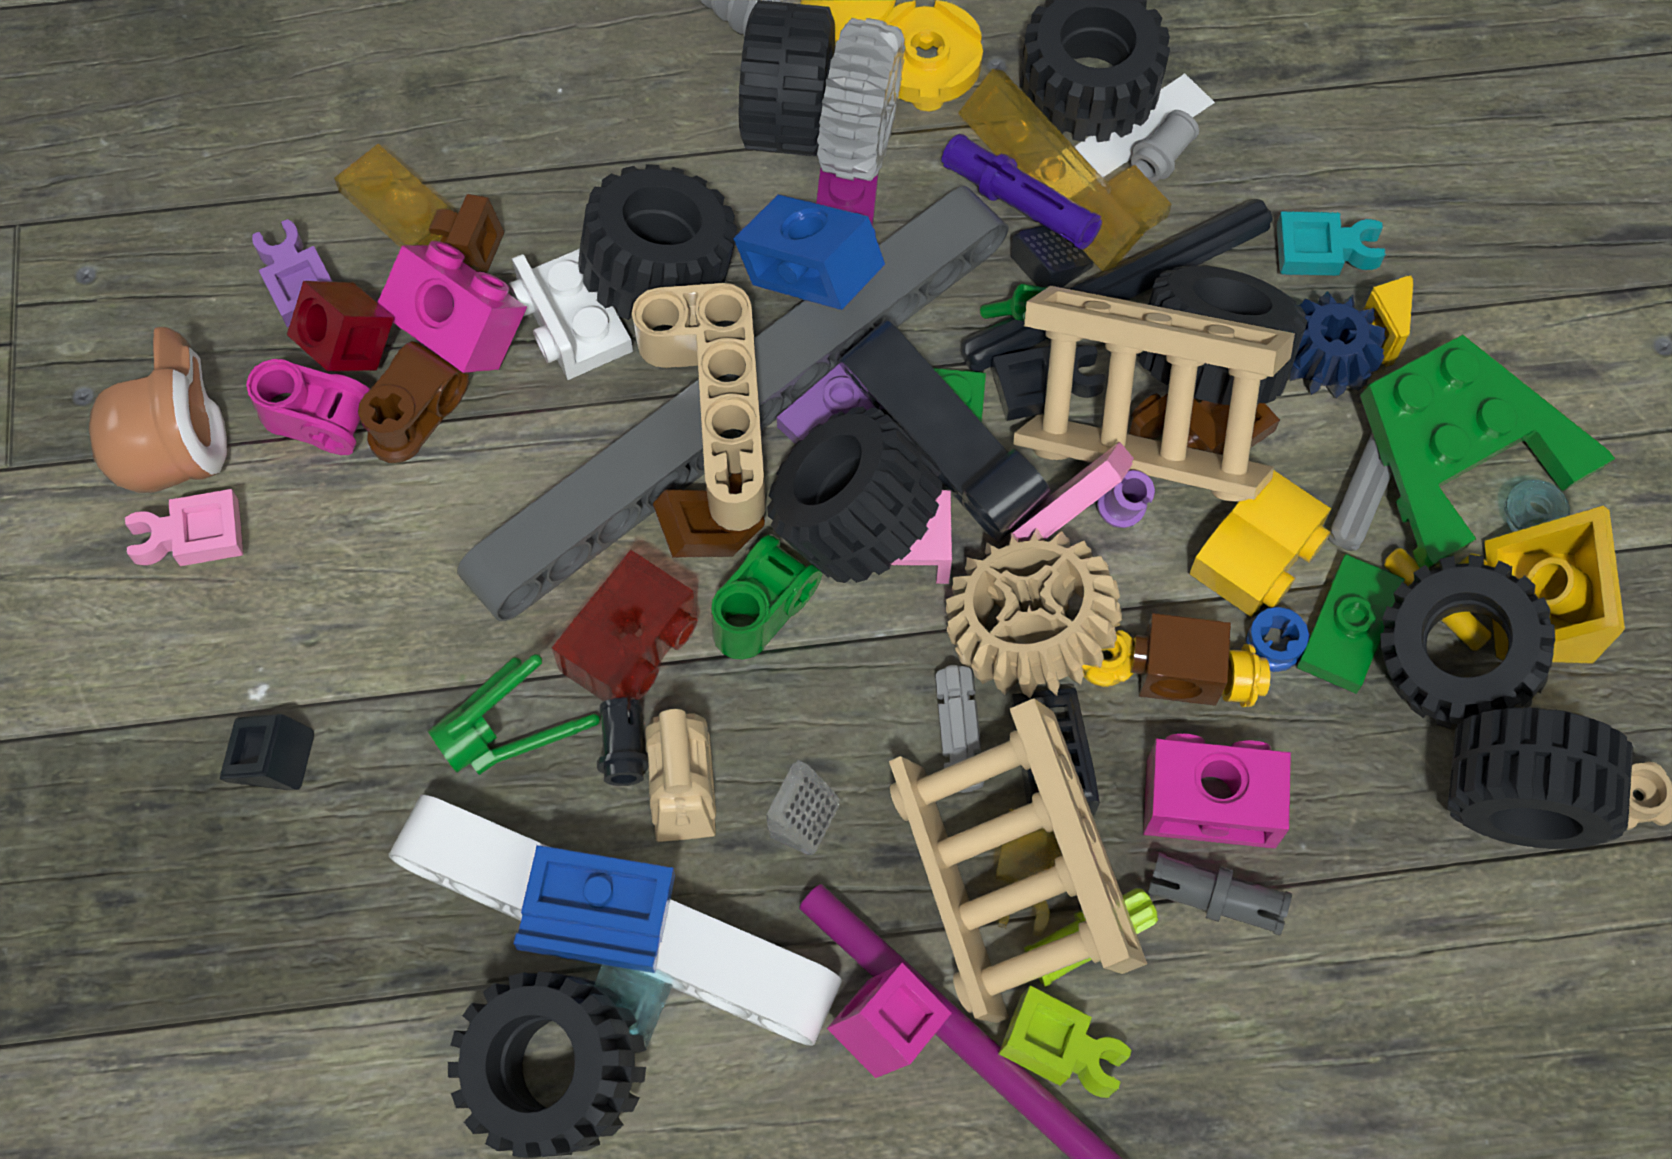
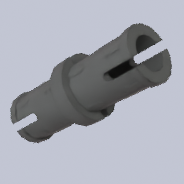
[1148,853,1292,936]

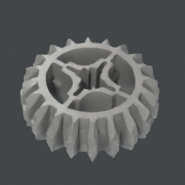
[817,18,905,181]

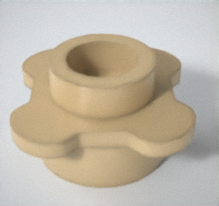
[1627,762,1672,830]

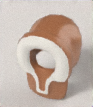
[89,327,227,493]

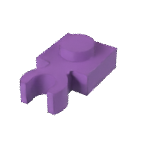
[252,219,333,328]

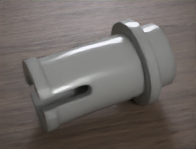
[1131,110,1199,182]

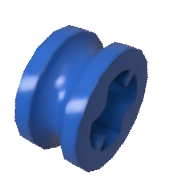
[1245,607,1309,672]

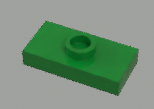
[1296,554,1405,694]

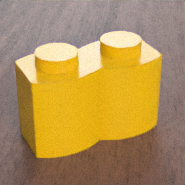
[1189,470,1331,618]

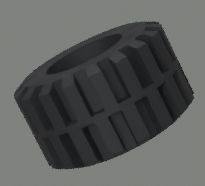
[738,0,835,156]
[1020,0,1170,142]
[578,164,737,320]
[1136,266,1307,405]
[767,406,942,583]
[1381,555,1555,729]
[1448,707,1633,849]
[448,971,646,1158]

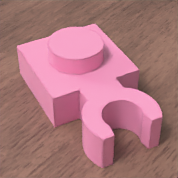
[125,489,243,566]

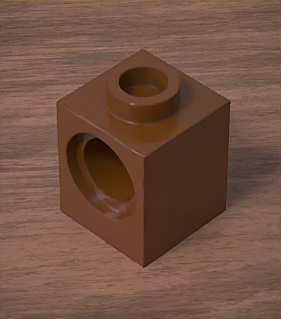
[1130,613,1231,706]

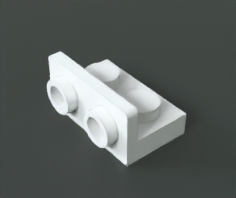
[509,249,633,380]

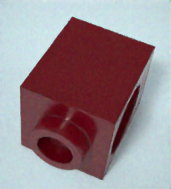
[287,281,394,371]

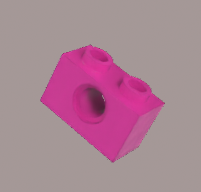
[377,241,527,373]
[1143,734,1291,849]

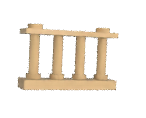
[1013,286,1295,501]
[889,698,1147,1023]

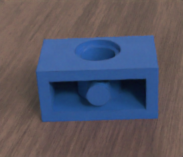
[733,195,885,310]

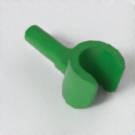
[980,284,1046,321]

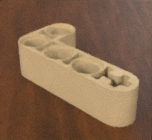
[632,283,766,531]

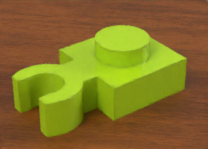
[998,985,1131,1098]

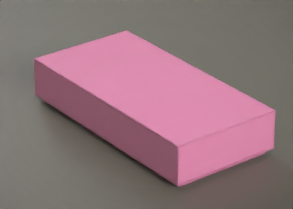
[1012,442,1134,542]

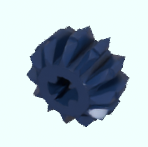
[1290,291,1385,398]

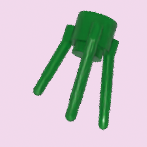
[427,654,600,775]

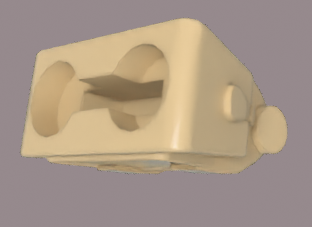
[645,709,716,842]

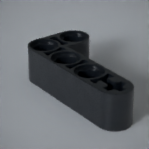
[838,320,1051,542]

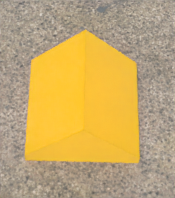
[1484,505,1625,663]

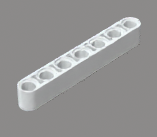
[389,795,842,1046]

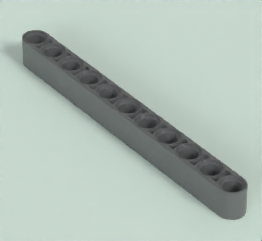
[457,186,1009,621]

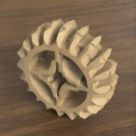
[946,528,1122,698]

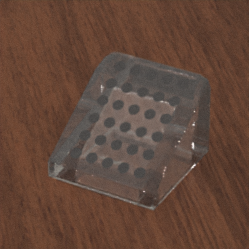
[767,760,839,855]

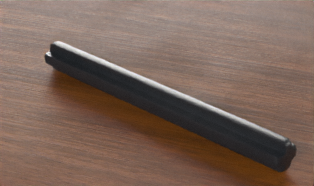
[960,199,1273,372]

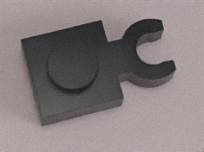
[991,346,1106,421]

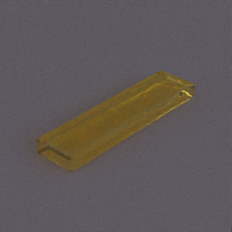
[958,69,1150,271]

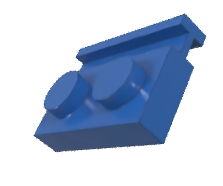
[514,845,675,973]

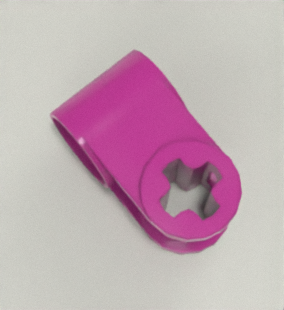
[246,359,370,455]

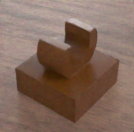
[428,194,504,273]

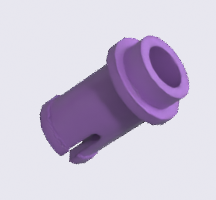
[1097,470,1155,528]

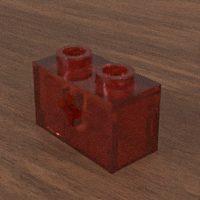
[551,550,698,702]

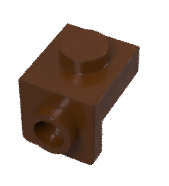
[653,473,765,558]

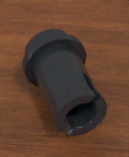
[597,697,649,786]

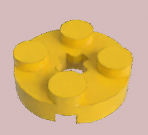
[885,0,983,112]

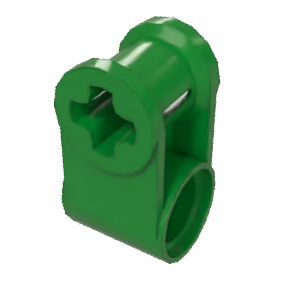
[711,534,823,660]

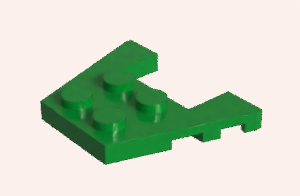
[1360,334,1615,569]

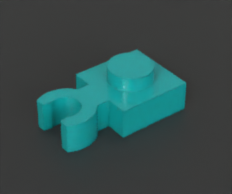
[1276,211,1386,276]

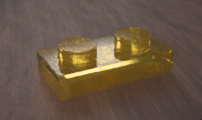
[334,144,453,248]

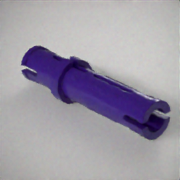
[941,134,1102,249]

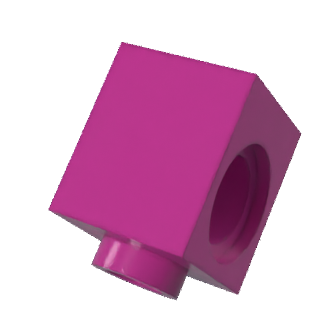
[827,963,951,1078]

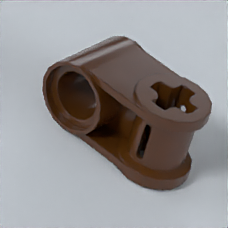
[358,341,469,463]

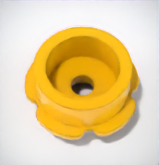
[1082,630,1135,687]
[1221,644,1270,707]

